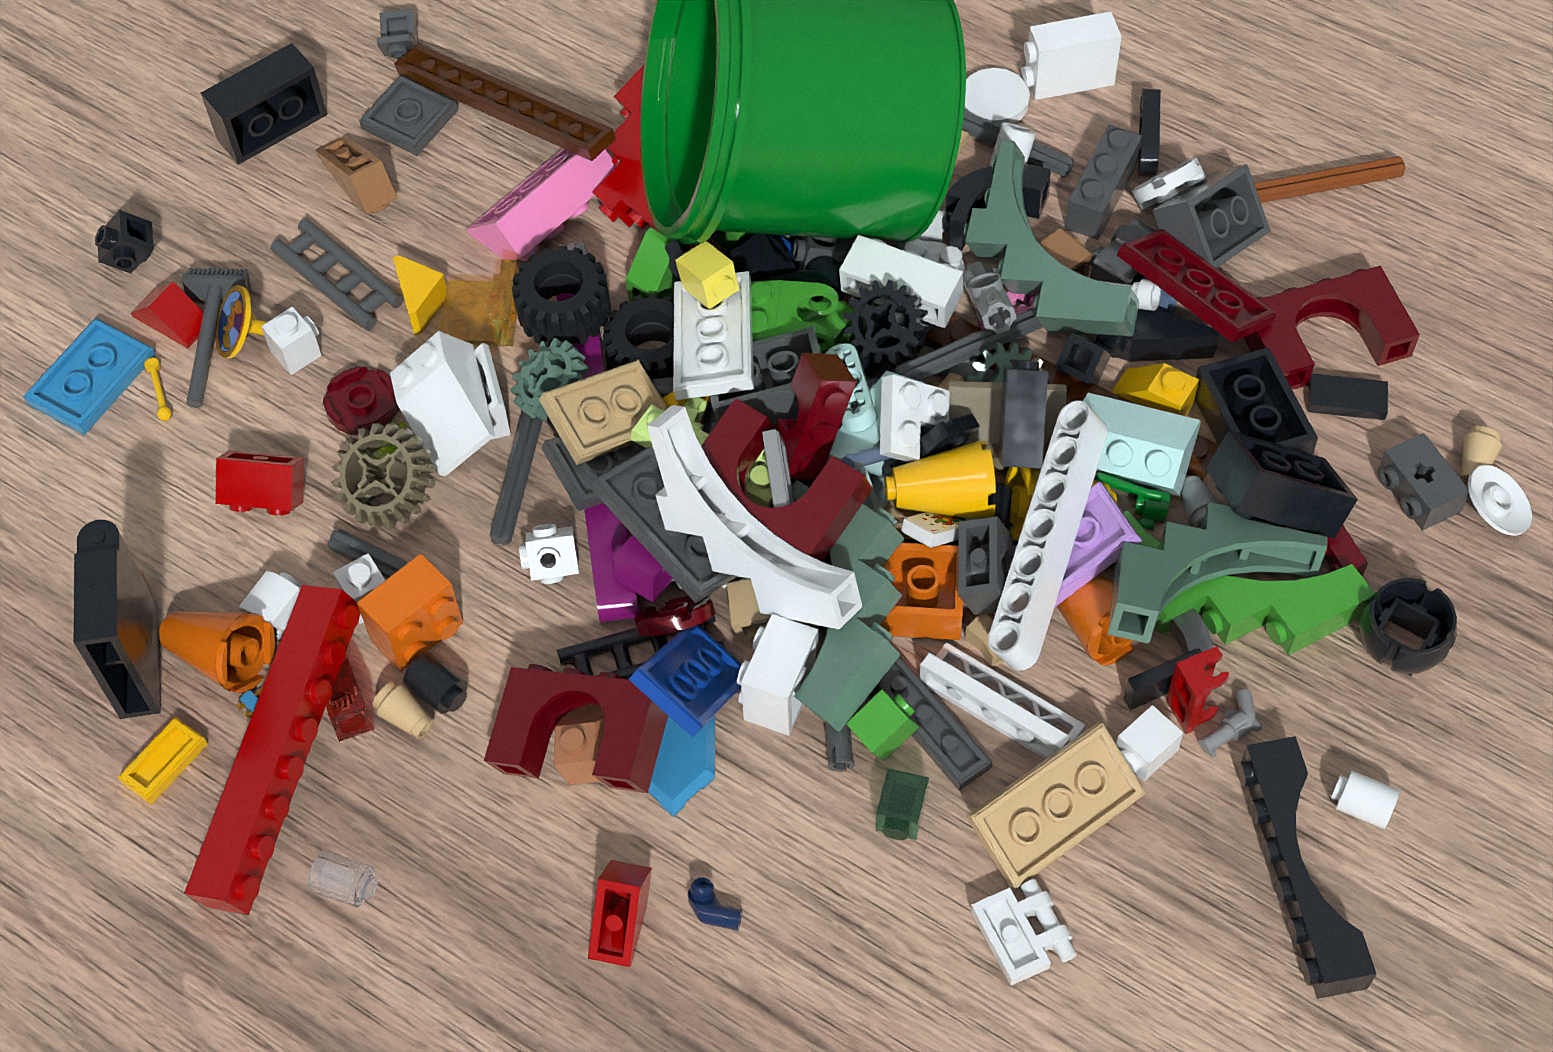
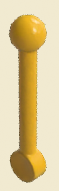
[144,357,172,421]

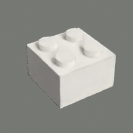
[737,614,819,736]

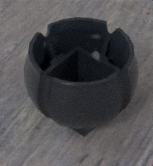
[1360,578,1457,676]

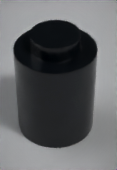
[403,652,467,714]

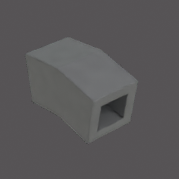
[1169,608,1213,654]

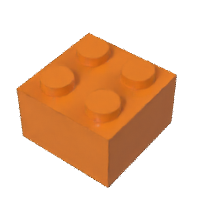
[880,543,963,640]
[357,553,463,672]

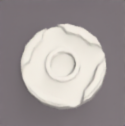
[964,68,1030,126]

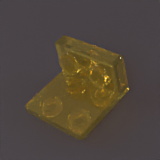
[440,259,519,346]

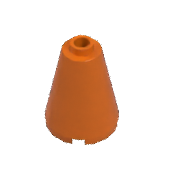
[1056,574,1135,666]
[159,611,276,694]

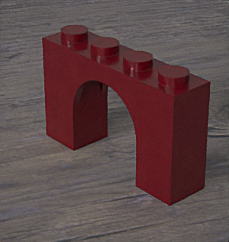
[1243,265,1420,390]
[701,398,873,562]
[484,664,668,793]

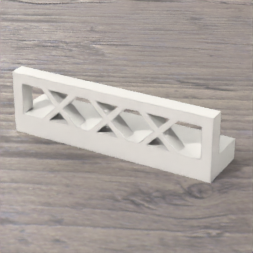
[920,642,1085,759]

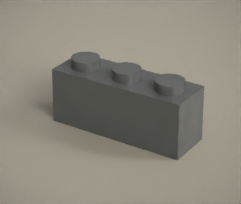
[1065,124,1142,240]

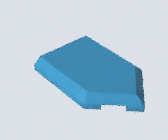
[648,715,715,817]

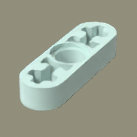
[825,343,877,432]

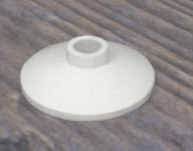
[1468,465,1532,536]

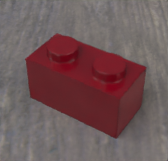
[1321,525,1368,576]

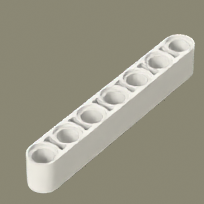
[988,401,1108,671]

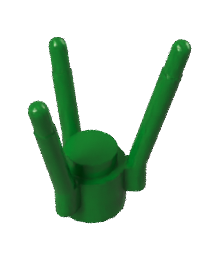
[1094,473,1170,530]

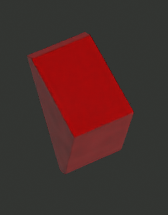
[131,281,203,348]

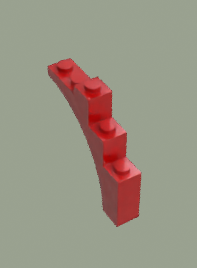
[592,65,661,233]

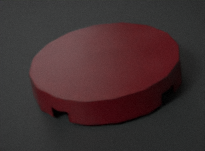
[323,367,399,435]
[634,595,715,636]

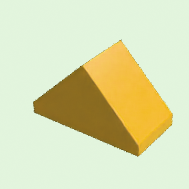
[392,255,449,335]

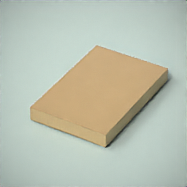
[539,360,668,465]

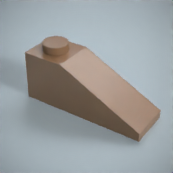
[315,135,397,214]

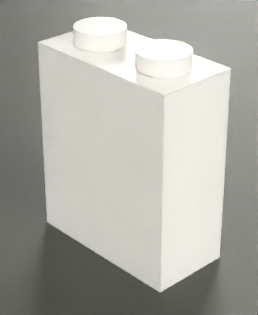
[1021,11,1122,100]

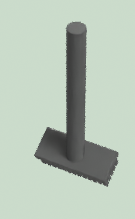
[182,268,251,408]

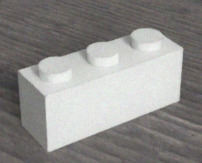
[839,235,963,328]

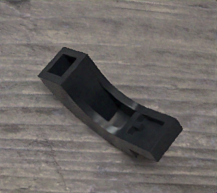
[944,164,1051,251]
[664,233,796,281]

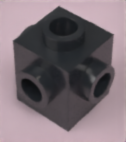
[95,210,154,274]

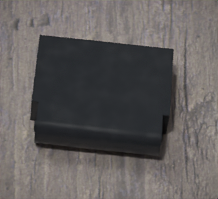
[73,519,161,719]

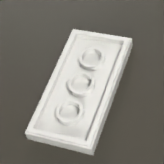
[673,271,754,400]

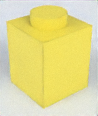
[675,241,740,309]

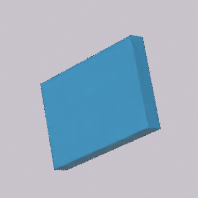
[23,318,156,435]

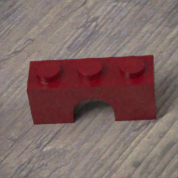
[775,353,857,480]

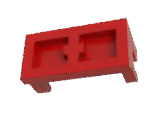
[1166,646,1229,734]

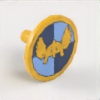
[215,285,267,359]

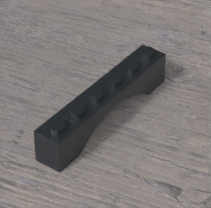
[1237,736,1377,999]

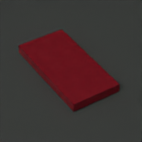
[1117,229,1277,342]

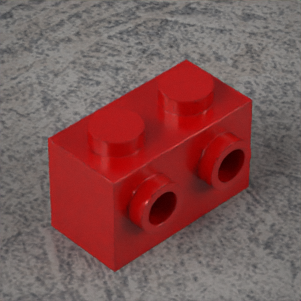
[215,450,304,515]

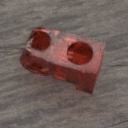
[326,657,374,742]

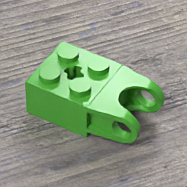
[751,280,839,354]

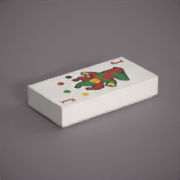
[901,512,976,548]

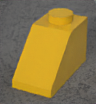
[1111,363,1199,416]

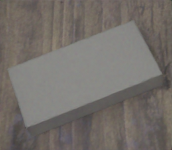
[762,429,794,508]

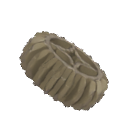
[331,423,436,528]

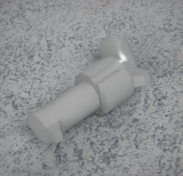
[1198,689,1262,758]

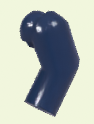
[687,877,742,931]

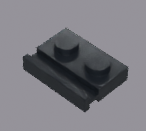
[890,414,980,469]

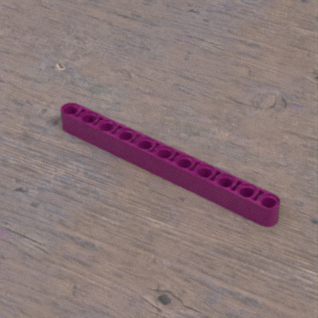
[556,293,639,623]

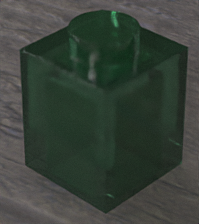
[876,768,929,840]

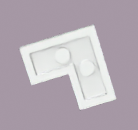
[880,374,950,462]

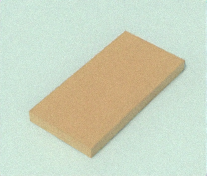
[966,723,1146,889]

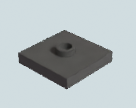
[359,76,458,156]

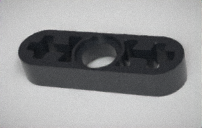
[1138,88,1161,175]

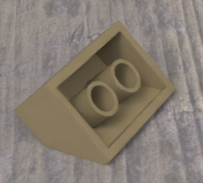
[948,381,1067,470]

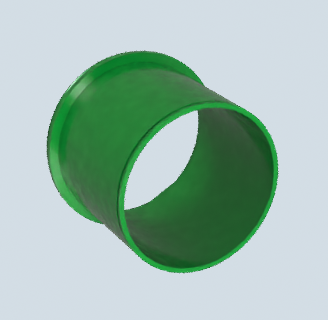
[640,0,966,245]

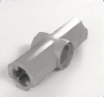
[963,261,1017,334]

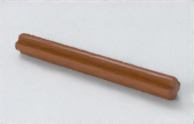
[1254,156,1406,203]

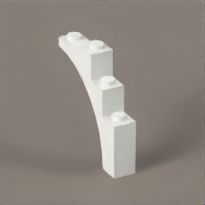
[647,405,863,629]

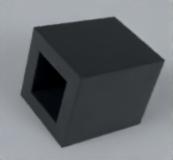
[1054,333,1114,384]

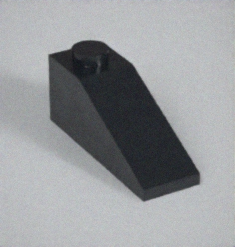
[1096,309,1220,362]

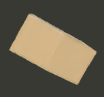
[965,614,1004,668]

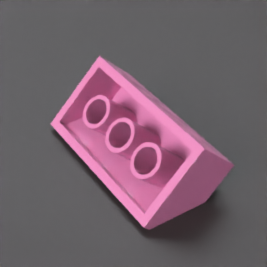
[466,148,616,261]

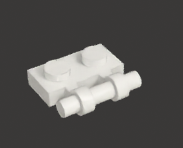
[970,879,1077,986]

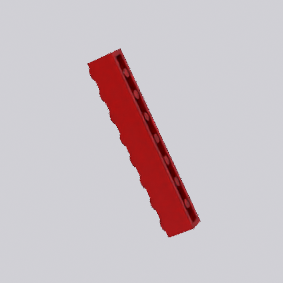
[184,585,360,915]

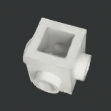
[519,524,579,584]

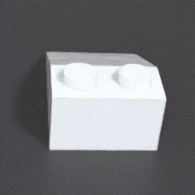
[390,331,495,477]

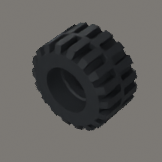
[512,246,611,345]
[603,294,674,379]

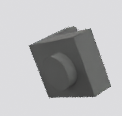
[377,9,418,59]

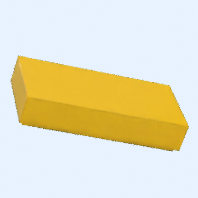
[117,717,208,805]

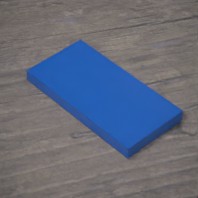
[628,625,742,738]

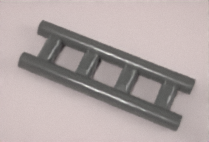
[270,218,404,330]

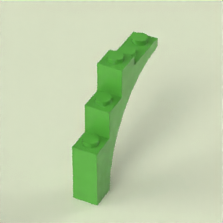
[1123,510,1375,655]

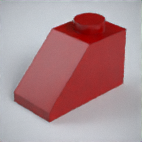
[588,860,652,967]

